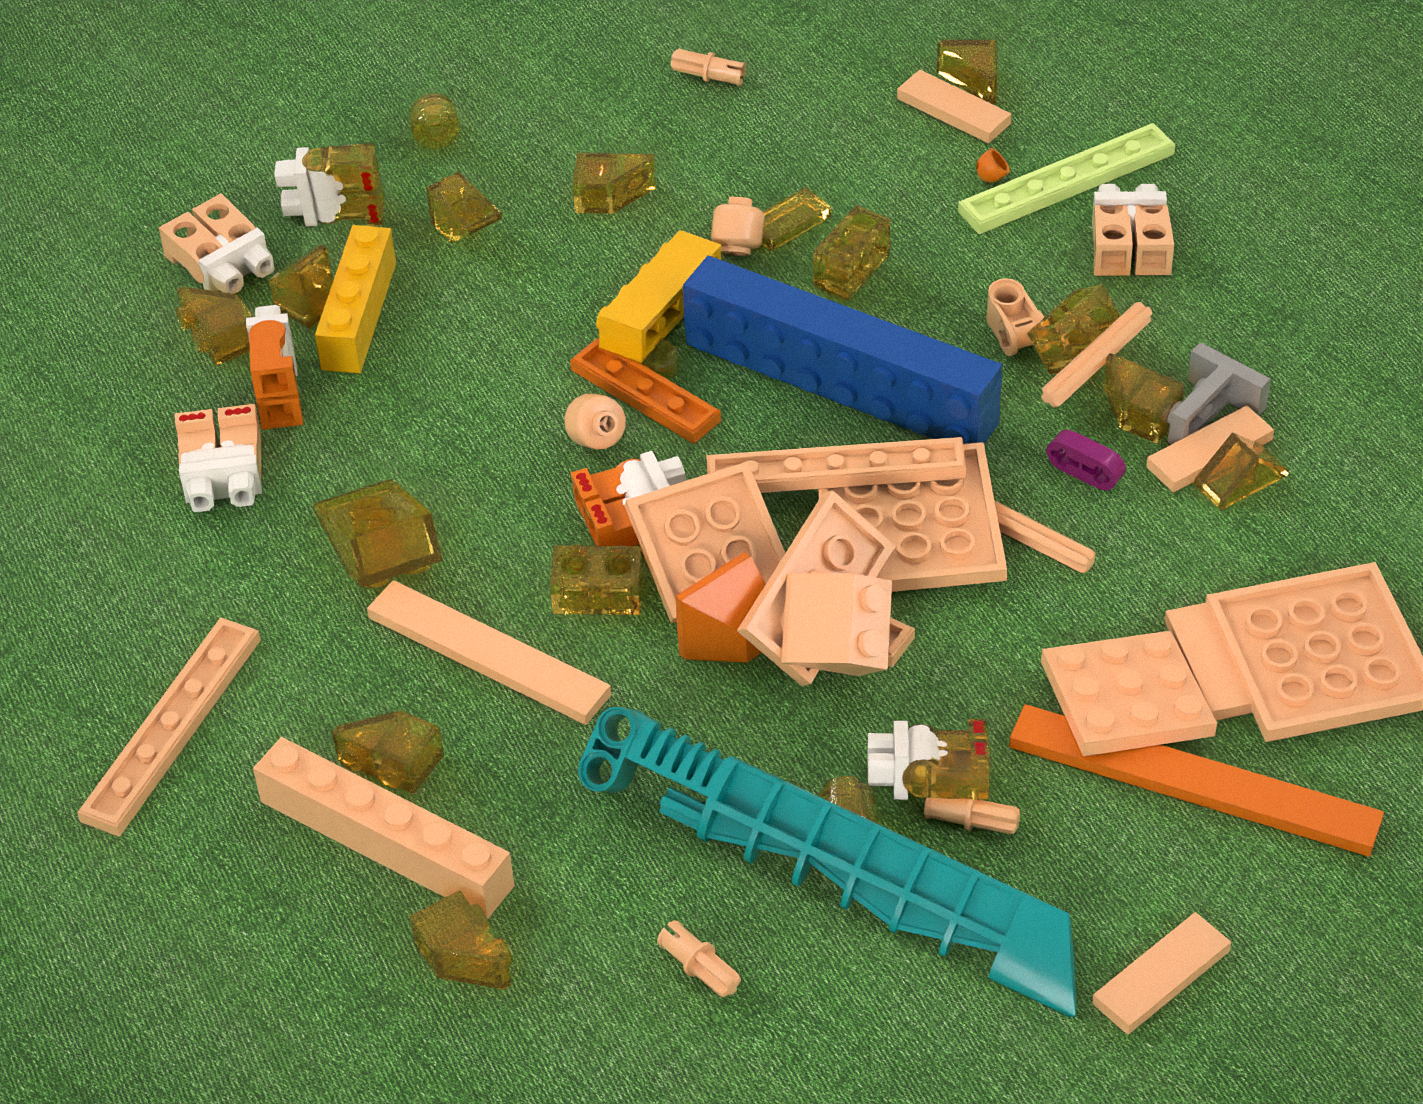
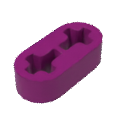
[1046,430,1126,490]

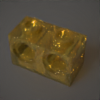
[814,205,890,301]
[1027,284,1120,374]
[550,545,643,615]

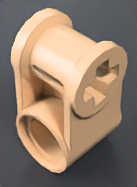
[986,278,1050,357]

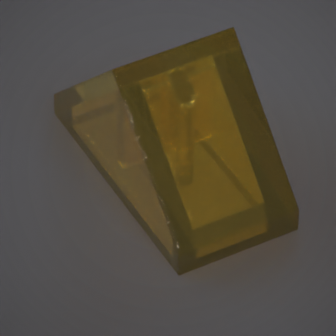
[937,40,998,105]
[1194,432,1289,510]

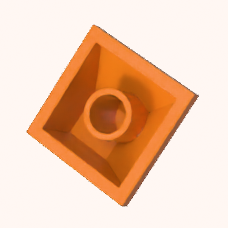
[675,552,766,663]

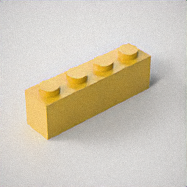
[315,225,396,374]
[596,230,722,363]

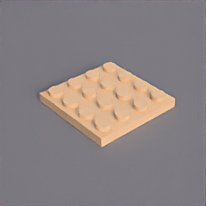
[817,442,1007,592]
[1206,562,1423,742]

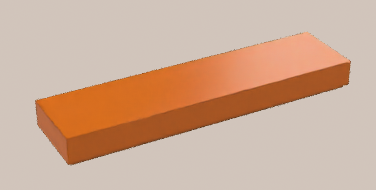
[570,338,721,444]

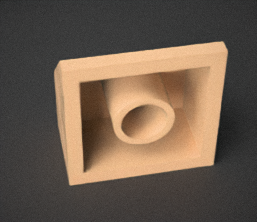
[781,573,892,676]

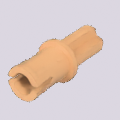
[671,49,746,86]
[924,788,1020,834]
[657,920,741,997]

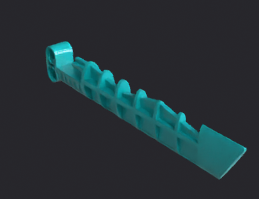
[578,706,1077,1017]

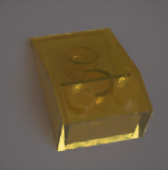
[312,478,443,588]

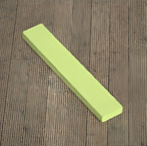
[958,123,1175,234]

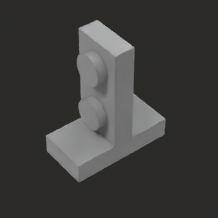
[1167,342,1271,444]

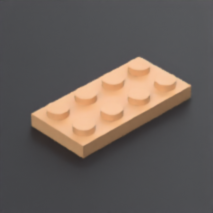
[737,490,895,686]

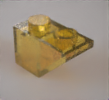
[572,153,656,214]
[426,172,502,243]
[269,244,333,329]
[175,287,254,365]
[1103,353,1184,444]
[332,710,444,794]
[409,890,513,990]

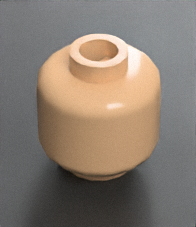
[711,197,765,256]
[564,394,626,450]

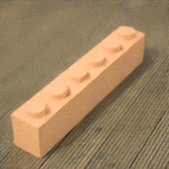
[253,737,515,920]

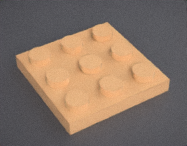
[625,461,785,624]
[1041,630,1217,756]

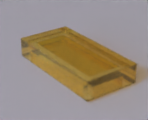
[762,187,831,251]

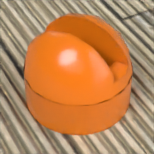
[976,148,1010,183]

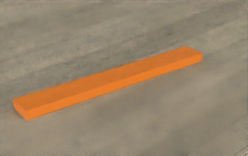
[1009,704,1384,857]

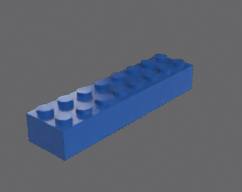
[683,255,1003,444]

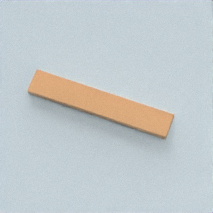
[706,437,966,493]
[367,580,611,725]
[77,617,261,837]

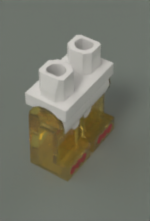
[275,143,385,227]
[867,719,990,800]

